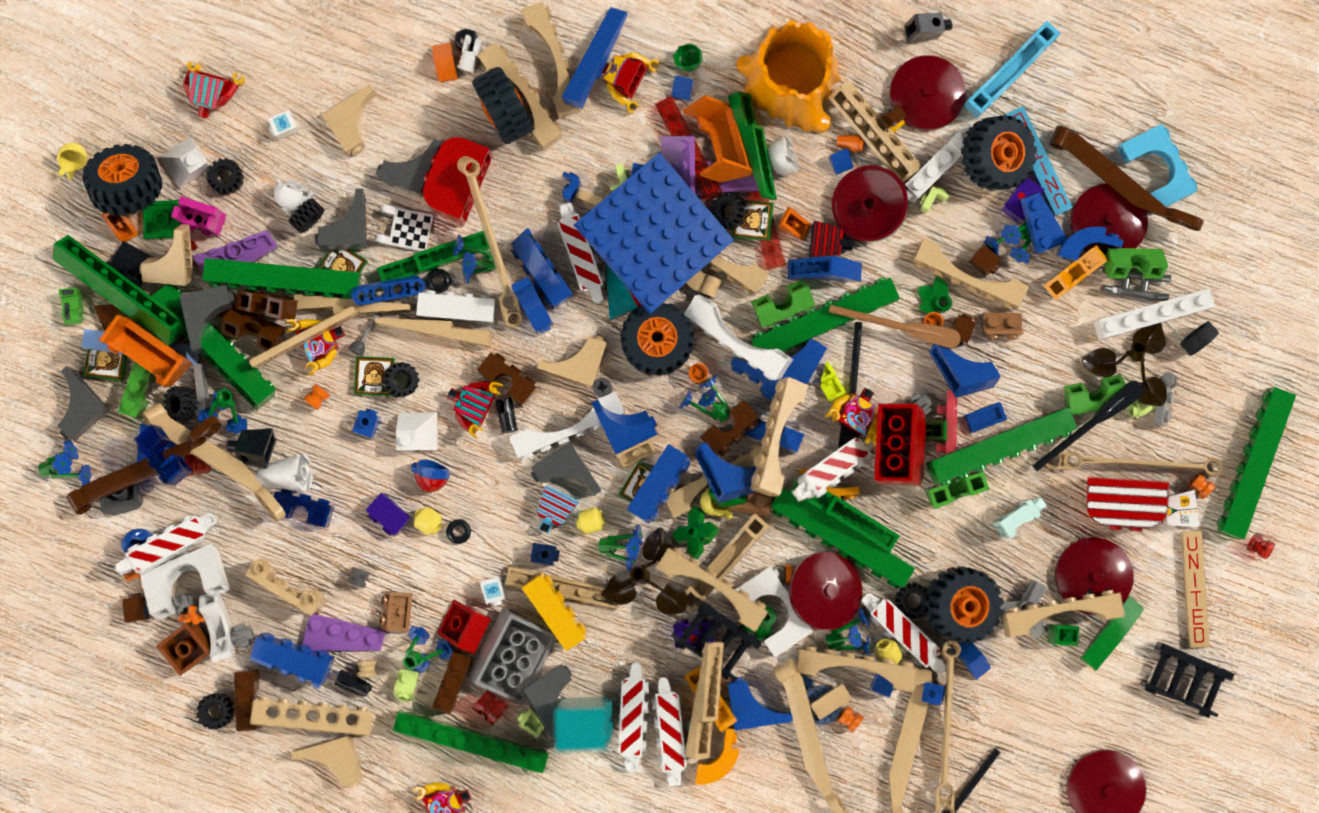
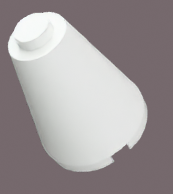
[256,453,313,492]

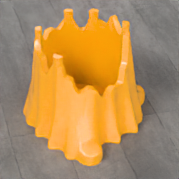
[736,20,841,133]

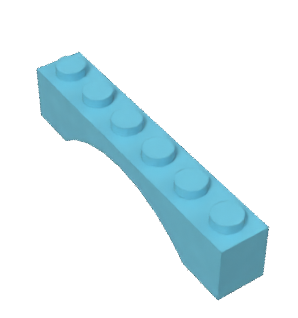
[964,21,1061,119]

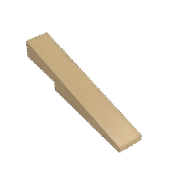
[294,294,413,315]
[375,318,492,348]
[685,642,723,759]

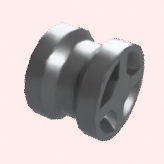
[593,378,612,398]
[347,567,370,588]

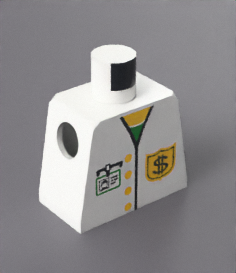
[1162,490,1199,527]

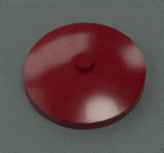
[889,55,966,131]
[832,165,909,242]
[1070,183,1148,255]
[1055,538,1134,615]
[788,552,863,630]
[1067,749,1146,813]

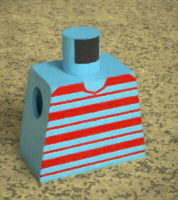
[536,485,579,534]

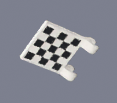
[375,204,434,251]

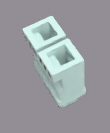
[992,497,1047,539]

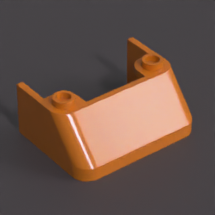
[683,95,753,183]
[99,314,193,388]

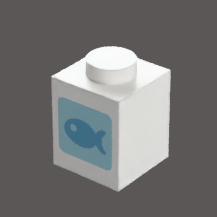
[268,110,300,140]
[480,576,506,607]

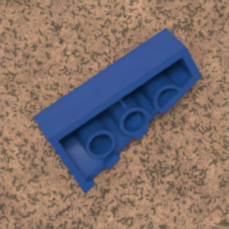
[511,228,573,309]
[627,444,691,523]
[250,633,335,689]

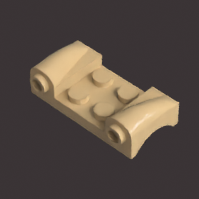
[245,558,327,616]

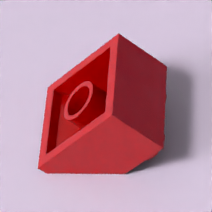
[437,599,491,654]

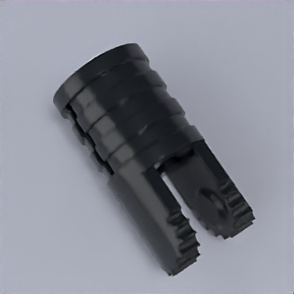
[496,397,518,434]
[334,669,372,697]

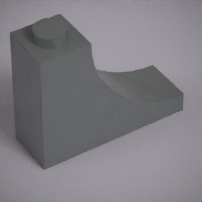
[376,139,442,198]
[315,188,367,251]
[179,285,234,355]
[57,366,111,440]
[531,442,602,495]
[521,664,572,740]

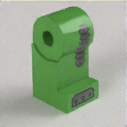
[59,288,84,325]

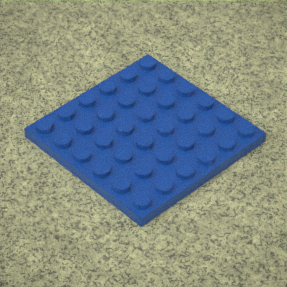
[574,152,734,314]

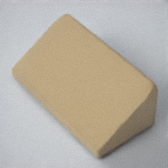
[616,438,657,469]
[810,682,852,720]

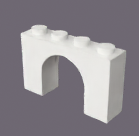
[140,543,230,621]
[735,566,814,657]

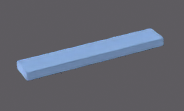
[81,329,200,365]

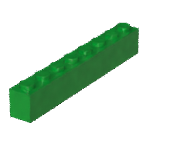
[52,235,184,346]
[202,258,362,299]
[750,277,900,352]
[151,284,275,411]
[1217,387,1296,540]
[925,407,1077,486]
[770,487,915,589]
[392,710,550,774]

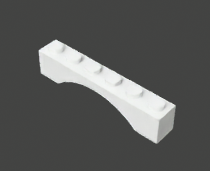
[1093,288,1215,341]
[684,295,793,380]
[509,392,625,460]

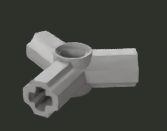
[998,579,1049,638]

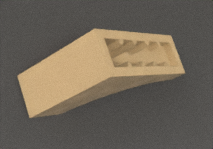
[322,84,377,156]
[140,224,194,286]
[538,335,607,388]
[291,734,363,789]

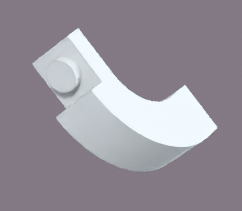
[199,594,235,662]

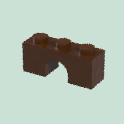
[235,290,298,319]
[220,306,286,351]
[477,352,538,407]
[700,400,761,456]
[432,651,474,714]
[234,669,261,731]

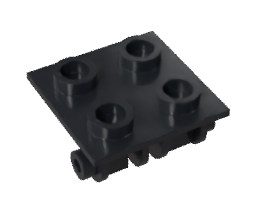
[106,241,154,288]

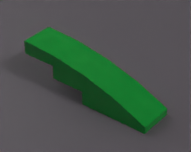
[1080,596,1144,671]

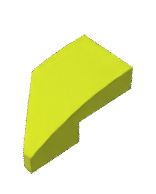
[820,362,847,404]

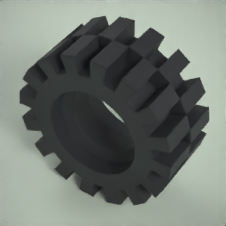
[206,158,244,195]
[710,193,748,229]
[289,198,325,234]
[383,362,420,397]
[163,386,198,421]
[895,583,929,619]
[196,693,235,730]

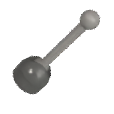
[349,313,380,356]

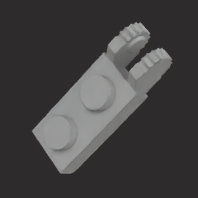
[191,364,210,417]
[1154,371,1178,427]

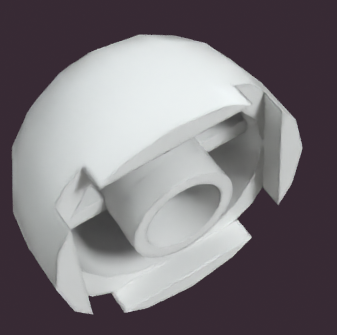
[768,136,799,176]
[274,179,314,213]

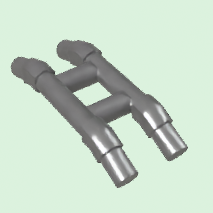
[1100,267,1172,301]

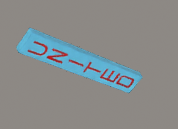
[1005,106,1073,217]

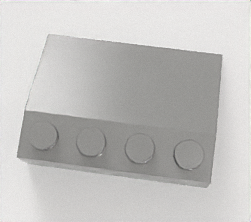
[467,608,557,705]

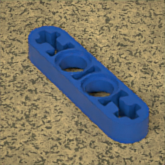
[350,276,425,305]

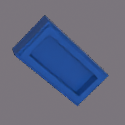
[964,402,1007,433]

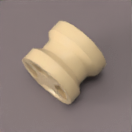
[357,660,377,677]

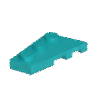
[606,264,637,321]

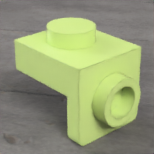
[610,163,630,193]
[919,187,949,213]
[394,669,419,702]
[517,708,544,738]

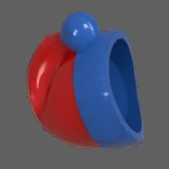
[410,459,450,493]

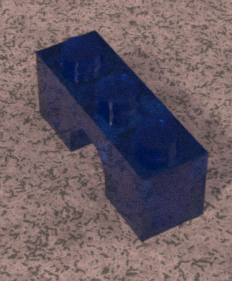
[134,424,192,486]
[274,489,334,528]

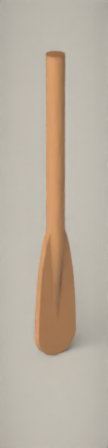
[829,305,960,348]

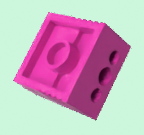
[171,196,226,237]

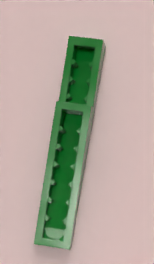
[727,91,777,200]
[377,230,489,281]
[788,474,900,552]

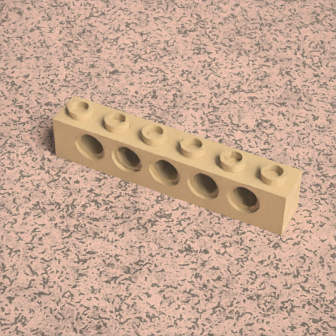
[828,81,922,183]
[250,697,373,736]

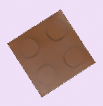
[156,621,211,676]

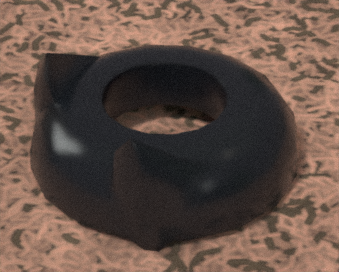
[454,29,478,52]
[426,269,451,293]
[445,519,471,544]

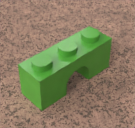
[1103,248,1169,279]
[751,279,815,328]
[118,361,156,419]
[1064,375,1126,415]
[925,471,990,509]

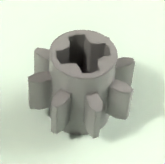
[909,393,932,416]
[173,593,197,616]
[230,623,255,648]

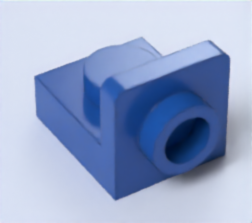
[562,172,582,203]
[922,682,945,705]

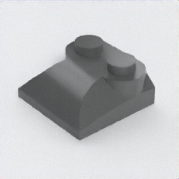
[98,476,143,516]

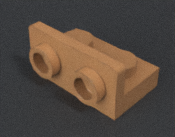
[982,312,1024,340]
[731,492,771,516]
[379,591,413,632]

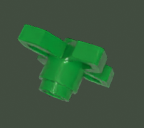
[672,506,719,560]

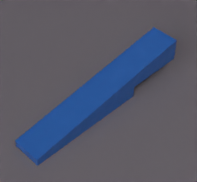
[562,7,628,109]

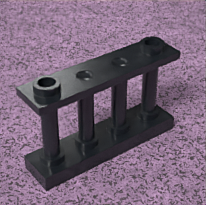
[671,597,762,681]
[1140,642,1235,718]

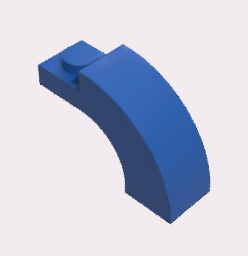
[1056,227,1124,261]

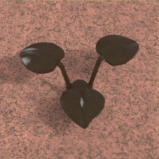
[1082,323,1167,407]
[601,527,688,615]

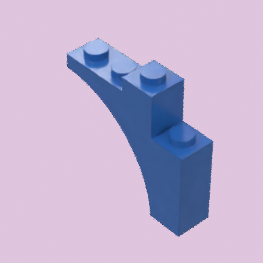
[730,339,827,401]

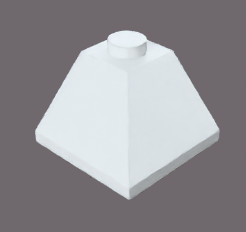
[159,136,210,189]
[396,412,438,451]

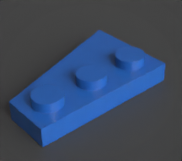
[1020,192,1067,254]

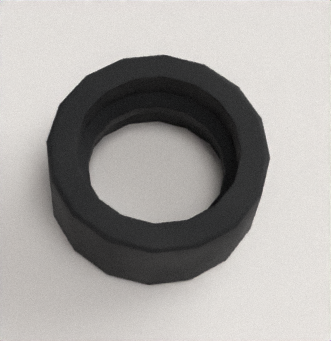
[1180,321,1219,356]

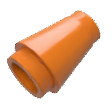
[836,134,865,153]

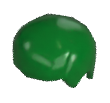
[673,43,703,73]

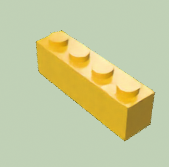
[522,572,587,651]

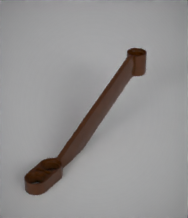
[1049,126,1204,231]
[66,416,222,515]

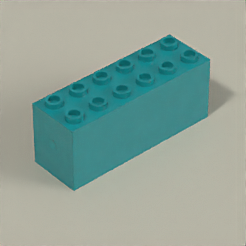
[555,696,613,752]

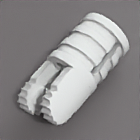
[457,35,482,72]

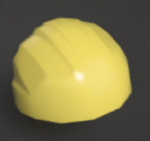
[57,142,87,180]
[700,488,733,519]

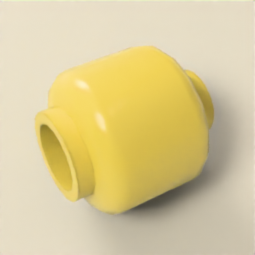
[413,507,443,535]
[576,507,605,534]
[874,638,902,664]

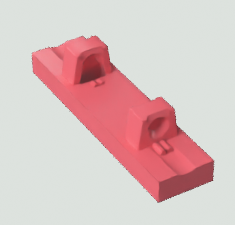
[936,390,958,454]

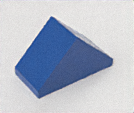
[952,642,991,680]

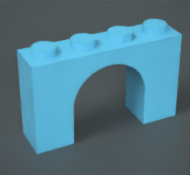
[1117,124,1198,214]

